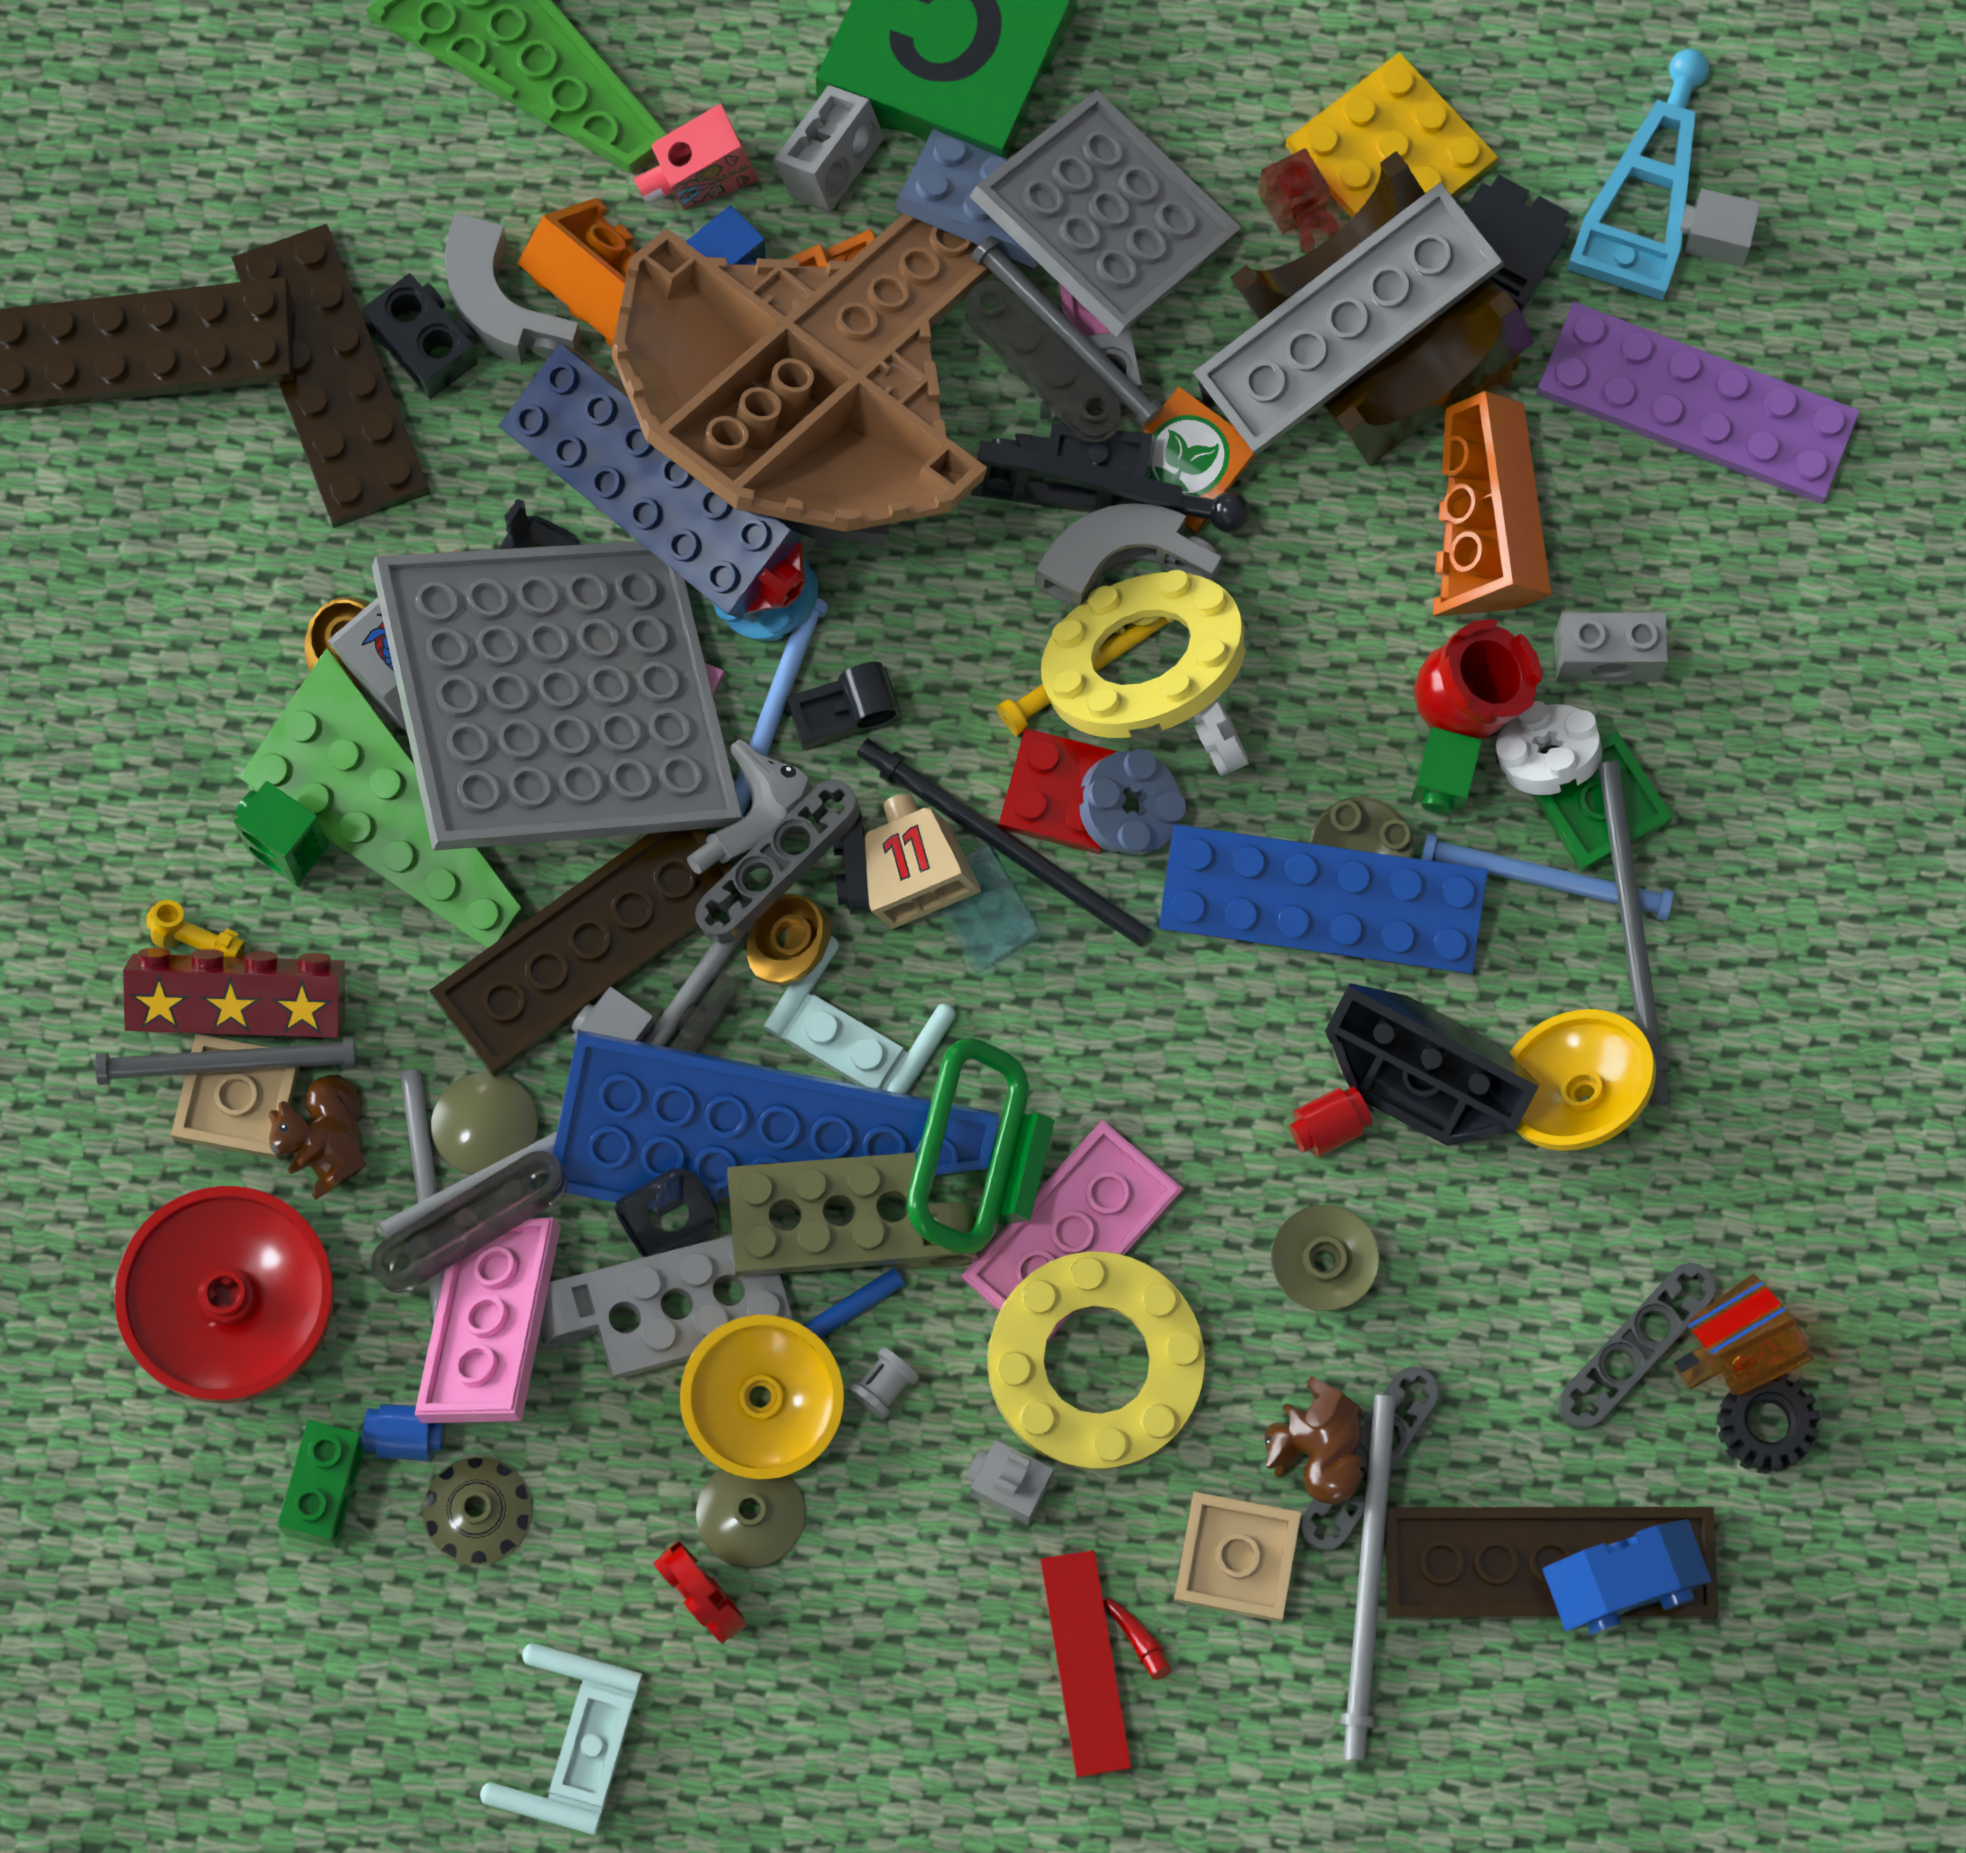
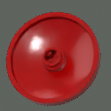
[114,1186,335,1403]

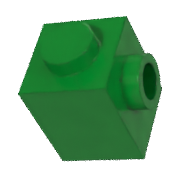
[1411,727,1482,815]

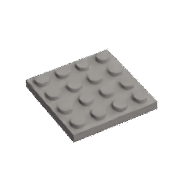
[969,90,1242,338]

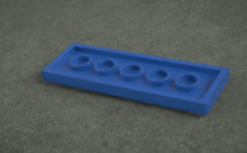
[1159,824,1488,974]

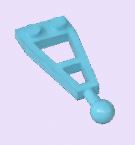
[1567,49,1710,301]

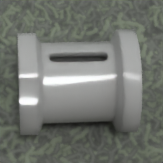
[848,1347,919,1420]

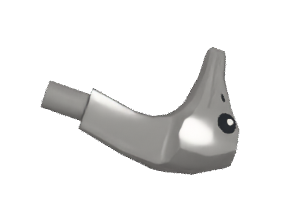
[687,740,813,874]

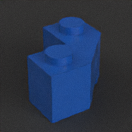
[1542,1519,1712,1635]

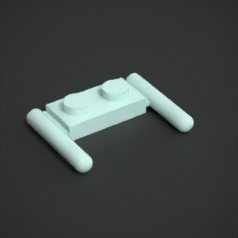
[763,936,956,1094]
[480,1643,643,1835]

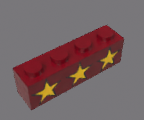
[123,947,345,1038]

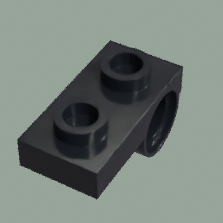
[786,662,902,750]

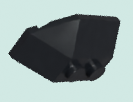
[1325,983,1540,1146]

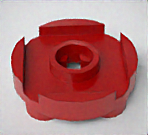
[653,1540,748,1644]

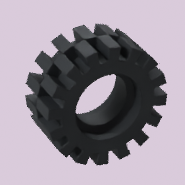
[1716,1370,1821,1474]

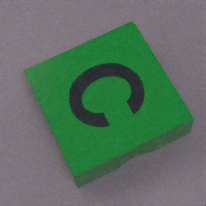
[816,0,1078,159]

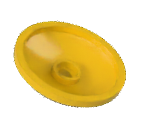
[1510,1009,1656,1151]
[680,1315,844,1479]

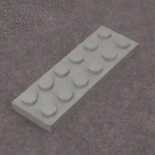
[1193,182,1504,456]

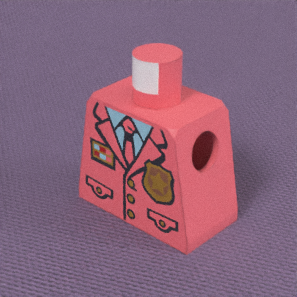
[634,104,759,210]

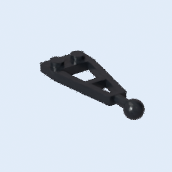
[971,438,1250,533]

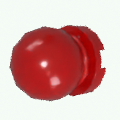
[1413,619,1542,740]

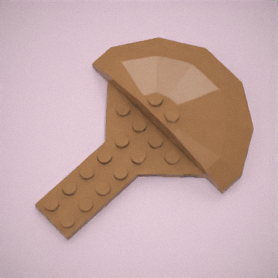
[611,214,1008,532]

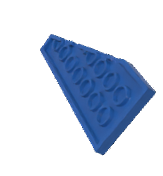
[546,1030,999,1210]

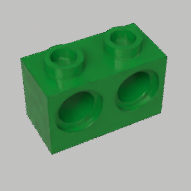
[234,780,330,887]
[277,1420,365,1549]

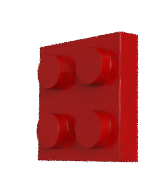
[998,728,1119,855]

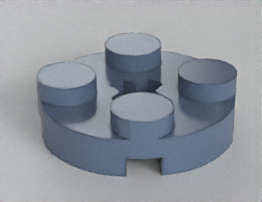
[1079,749,1186,856]

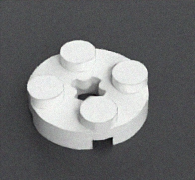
[1194,696,1249,776]
[1496,701,1603,795]

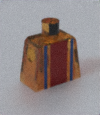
[1673,1273,1814,1395]

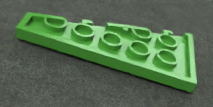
[366,0,667,173]
[239,648,525,948]

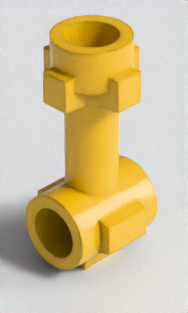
[146,900,246,957]

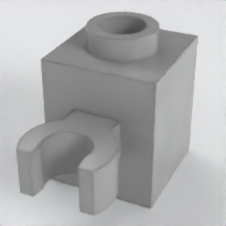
[965,1440,1054,1526]

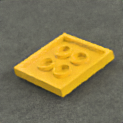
[1285,52,1498,218]

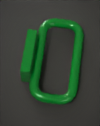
[907,1038,1055,1255]

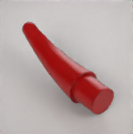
[1103,1597,1172,1680]

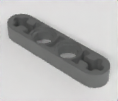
[695,780,860,944]
[1558,1263,1716,1431]
[1300,1367,1439,1552]

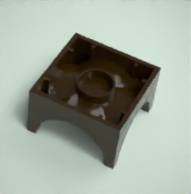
[1230,151,1535,466]

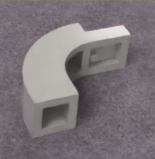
[445,213,582,365]
[1035,503,1222,608]

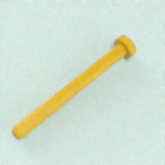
[996,617,1169,736]

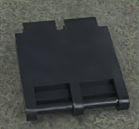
[1464,174,1570,314]

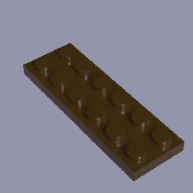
[231,224,430,528]
[0,277,294,411]
[429,829,749,1077]
[1384,1507,1718,1620]

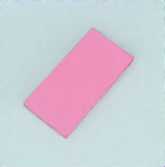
[961,1120,1183,1344]
[414,1218,561,1423]

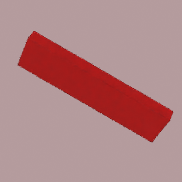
[1040,1550,1131,1779]

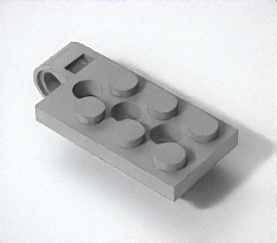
[540,1235,794,1380]

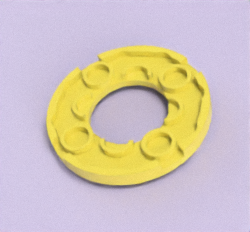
[1041,570,1246,738]
[987,1251,1205,1470]

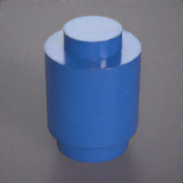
[363,1404,445,1461]

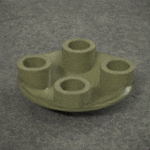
[1309,797,1413,858]
[431,1072,538,1175]

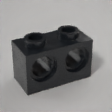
[362,273,478,400]

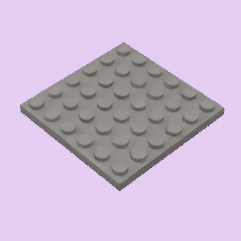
[371,541,742,851]

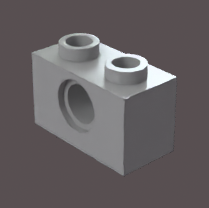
[1554,613,1668,681]

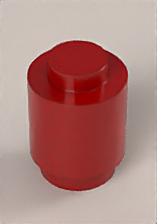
[1289,1086,1373,1158]

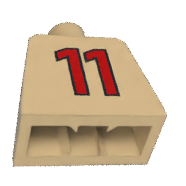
[864,794,981,929]

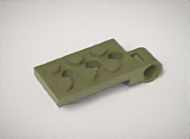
[727,1153,978,1277]

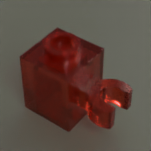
[1258,148,1338,252]

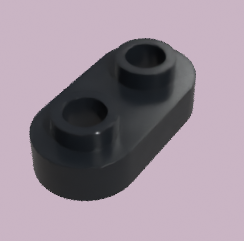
[833,811,872,915]

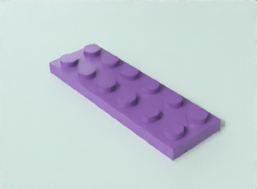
[1536,301,1860,504]

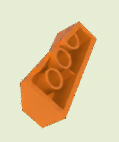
[517,197,636,348]
[1432,391,1551,617]

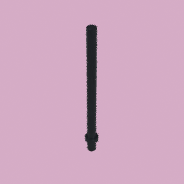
[856,738,1152,947]

